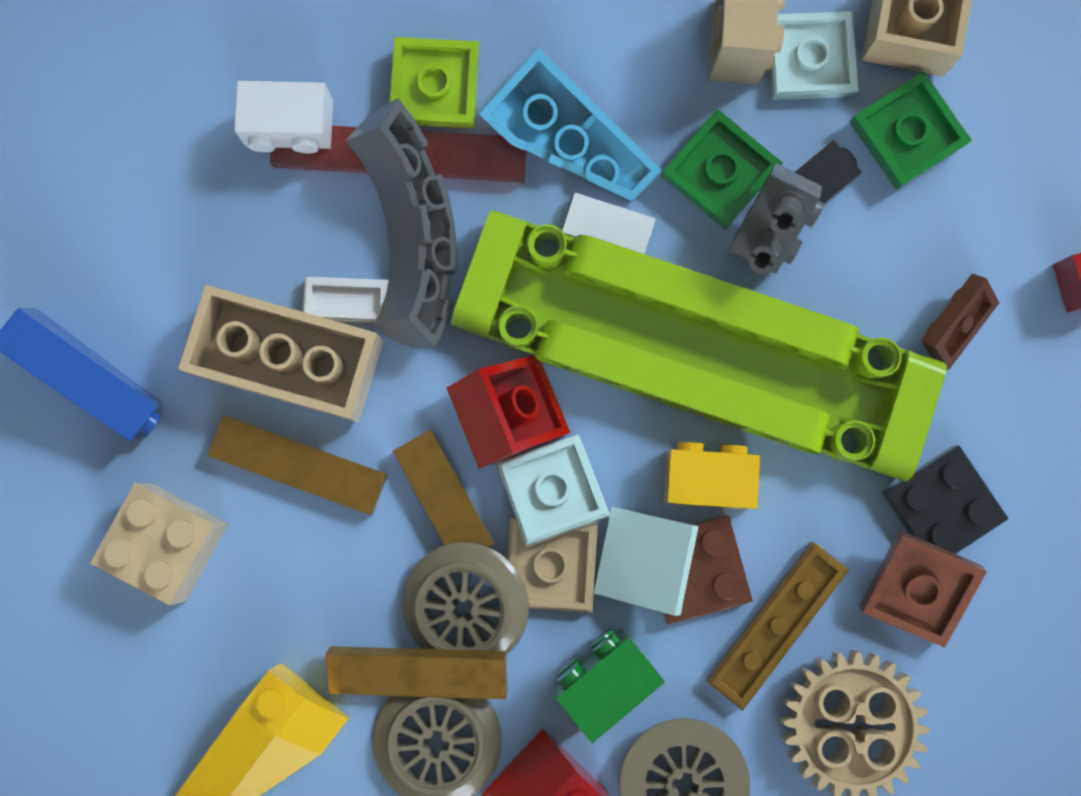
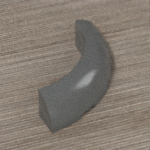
[346,98,457,348]

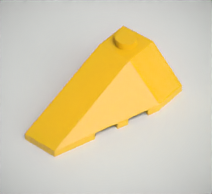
[175,663,350,796]

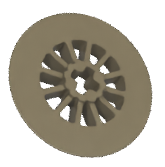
[403,542,529,655]
[373,696,502,796]
[619,718,750,796]

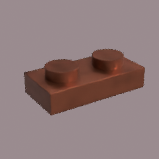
[921,274,999,370]

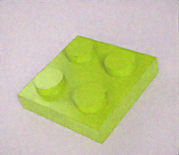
[390,37,480,129]

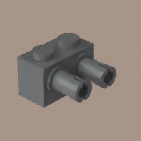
[729,163,824,274]

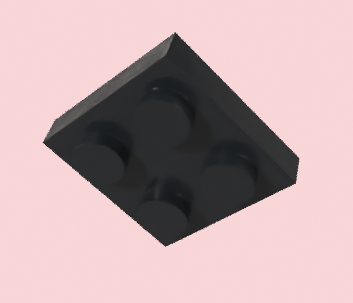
[882,445,1009,554]

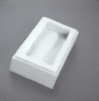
[562,193,656,254]
[302,277,389,324]

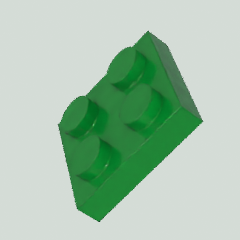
[849,71,972,190]
[661,109,783,230]

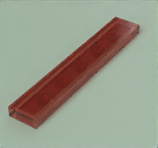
[270,126,527,183]

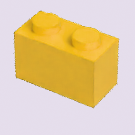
[663,442,760,509]

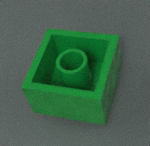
[554,628,665,744]

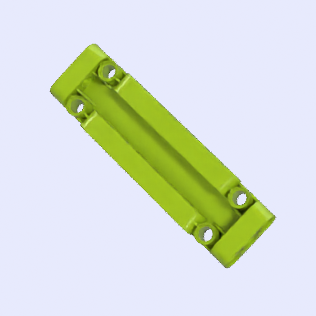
[451,209,947,482]

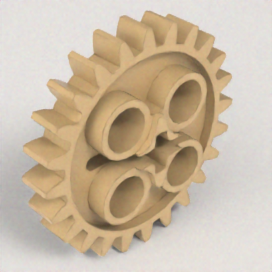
[779,650,930,796]

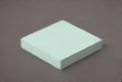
[769,11,859,101]
[497,434,610,547]
[594,507,698,616]

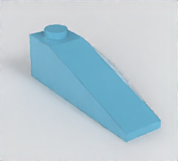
[479,46,662,202]

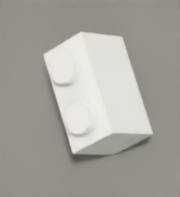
[235,81,333,154]

